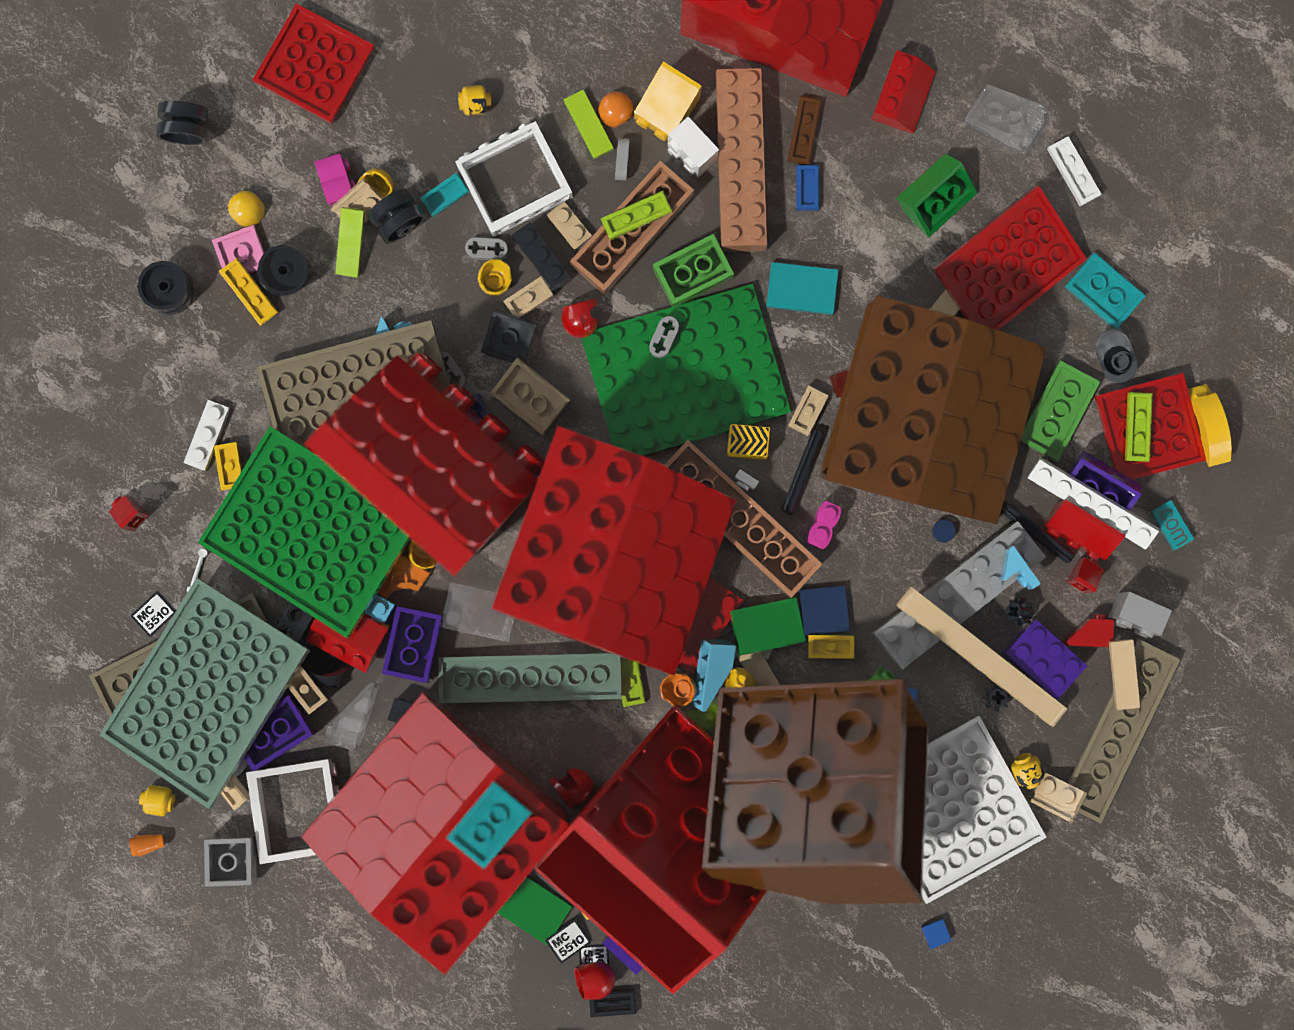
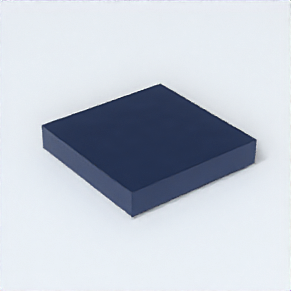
[799,586,850,635]

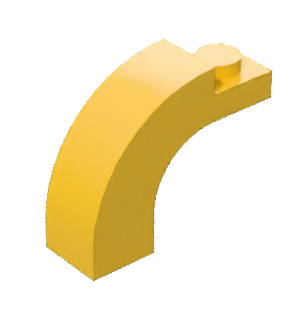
[1188,384,1232,467]

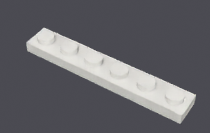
[1028,457,1159,549]

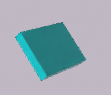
[1064,252,1146,330]
[766,262,838,315]
[446,781,531,869]

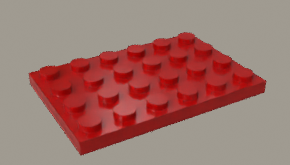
[932,186,1087,331]

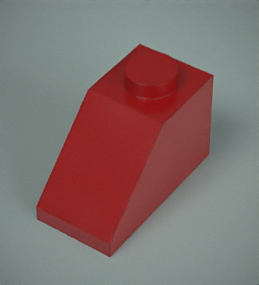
[109,495,150,532]
[1066,557,1104,593]
[1063,615,1114,647]

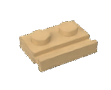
[331,178,384,223]
[1030,772,1087,823]

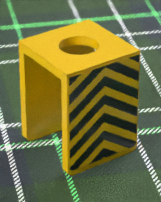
[727,424,770,460]

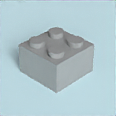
[1108,592,1172,638]
[204,836,257,887]

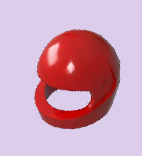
[561,298,599,338]
[549,768,593,808]
[574,961,615,1000]

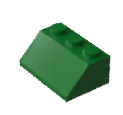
[896,153,978,238]

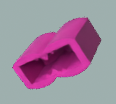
[314,153,356,207]
[806,501,841,550]

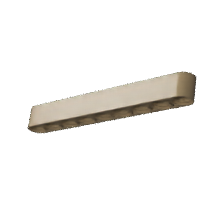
[896,587,1068,728]

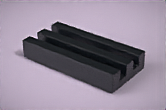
[589,989,636,1018]

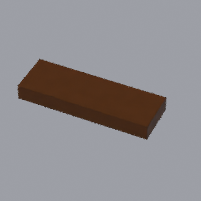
[787,96,822,165]

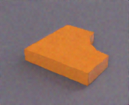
[378,554,431,599]

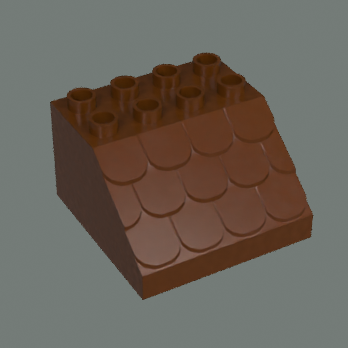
[819,295,1047,525]
[703,679,928,904]

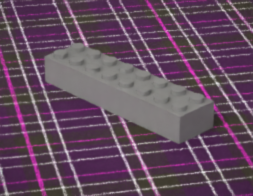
[871,521,1046,670]

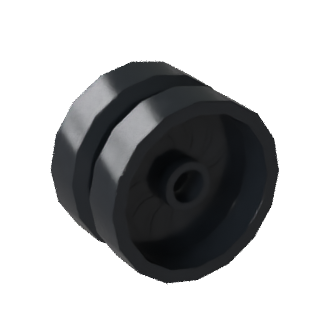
[156,101,209,145]
[367,189,426,244]
[257,245,308,297]
[137,261,194,315]

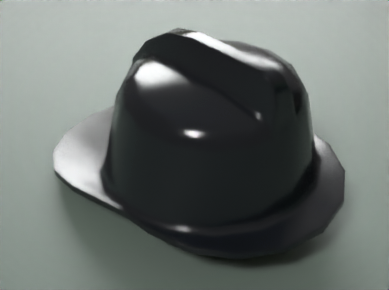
[1095,329,1138,383]
[301,646,349,688]

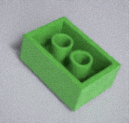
[653,234,734,308]

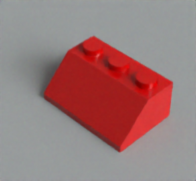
[871,50,936,134]
[1043,499,1125,561]
[306,613,390,673]

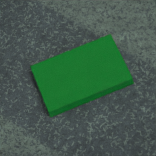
[730,598,806,656]
[497,876,572,945]

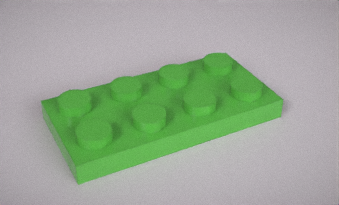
[1021,361,1100,462]

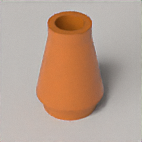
[129,834,165,857]

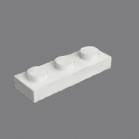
[1047,137,1101,207]
[184,400,231,471]

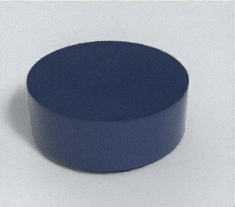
[932,520,955,543]

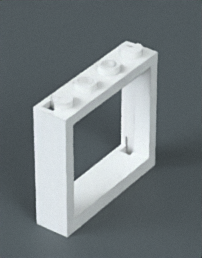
[455,121,573,238]
[246,758,340,864]

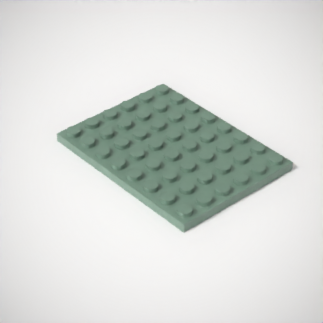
[99,578,310,809]

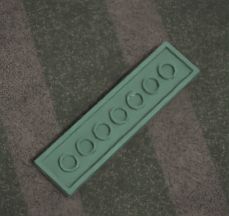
[438,653,622,703]

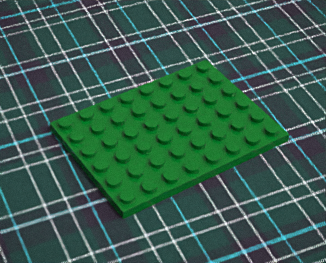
[581,284,791,456]
[198,426,411,638]

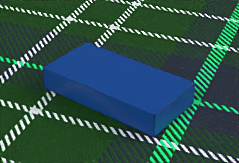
[796,165,819,211]

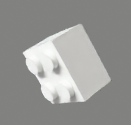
[667,117,719,178]

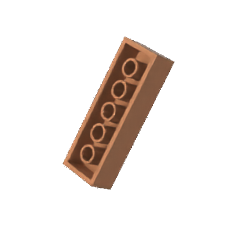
[570,161,694,296]

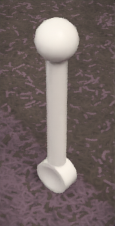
[187,549,208,593]

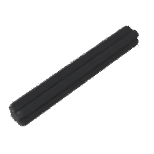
[781,429,824,514]
[1001,501,1075,564]

